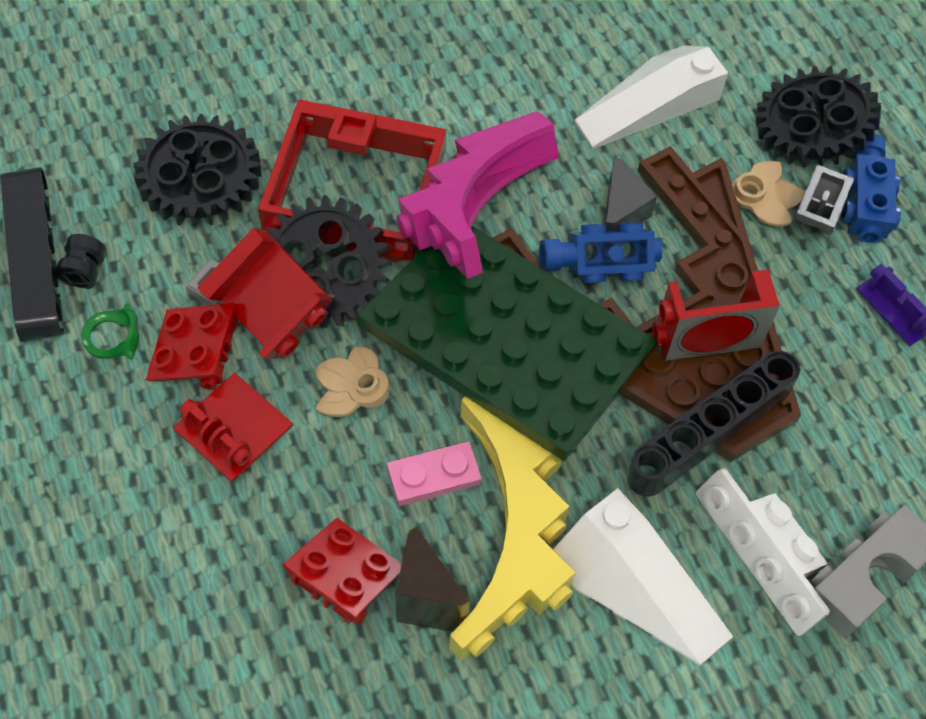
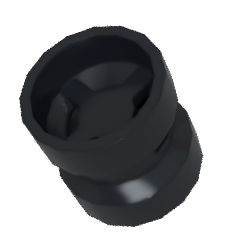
[55,233,107,289]

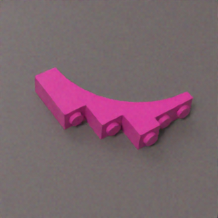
[396,111,559,279]

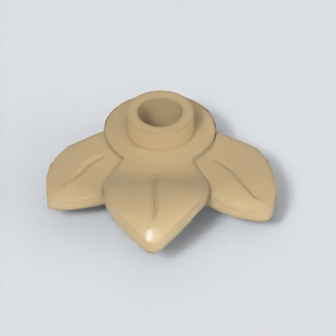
[732,161,805,227]
[315,346,390,417]

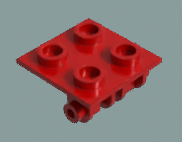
[145,302,238,390]
[172,372,293,482]
[282,518,402,625]

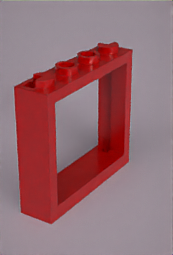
[258,99,446,262]

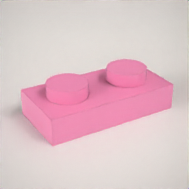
[387,441,482,506]

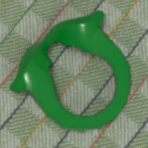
[81,303,139,359]

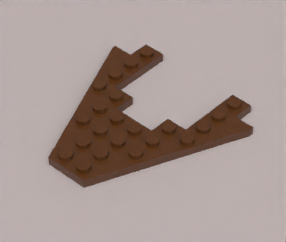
[493,146,801,462]

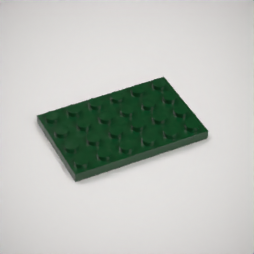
[357,226,657,462]

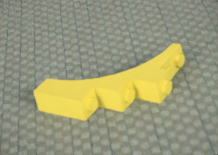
[449,396,575,661]

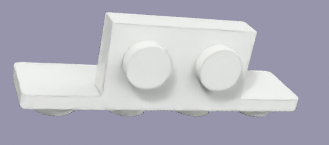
[696,468,830,636]

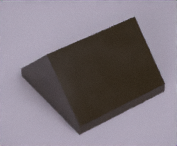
[395,527,470,632]

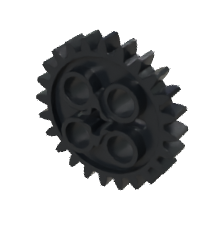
[755,66,881,168]
[133,114,262,227]
[267,195,392,328]

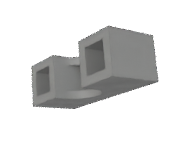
[810,505,926,640]

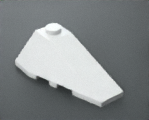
[574,46,728,150]
[553,488,733,666]

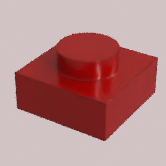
[327,108,377,156]

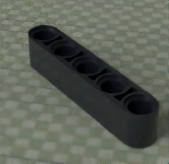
[0,167,64,342]
[627,350,801,497]

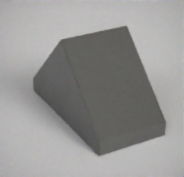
[604,158,657,231]
[793,164,854,235]

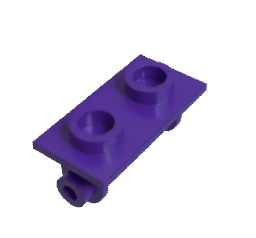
[856,264,926,346]

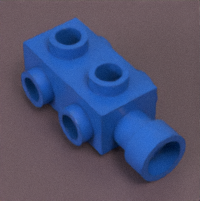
[840,134,901,243]
[539,222,662,283]

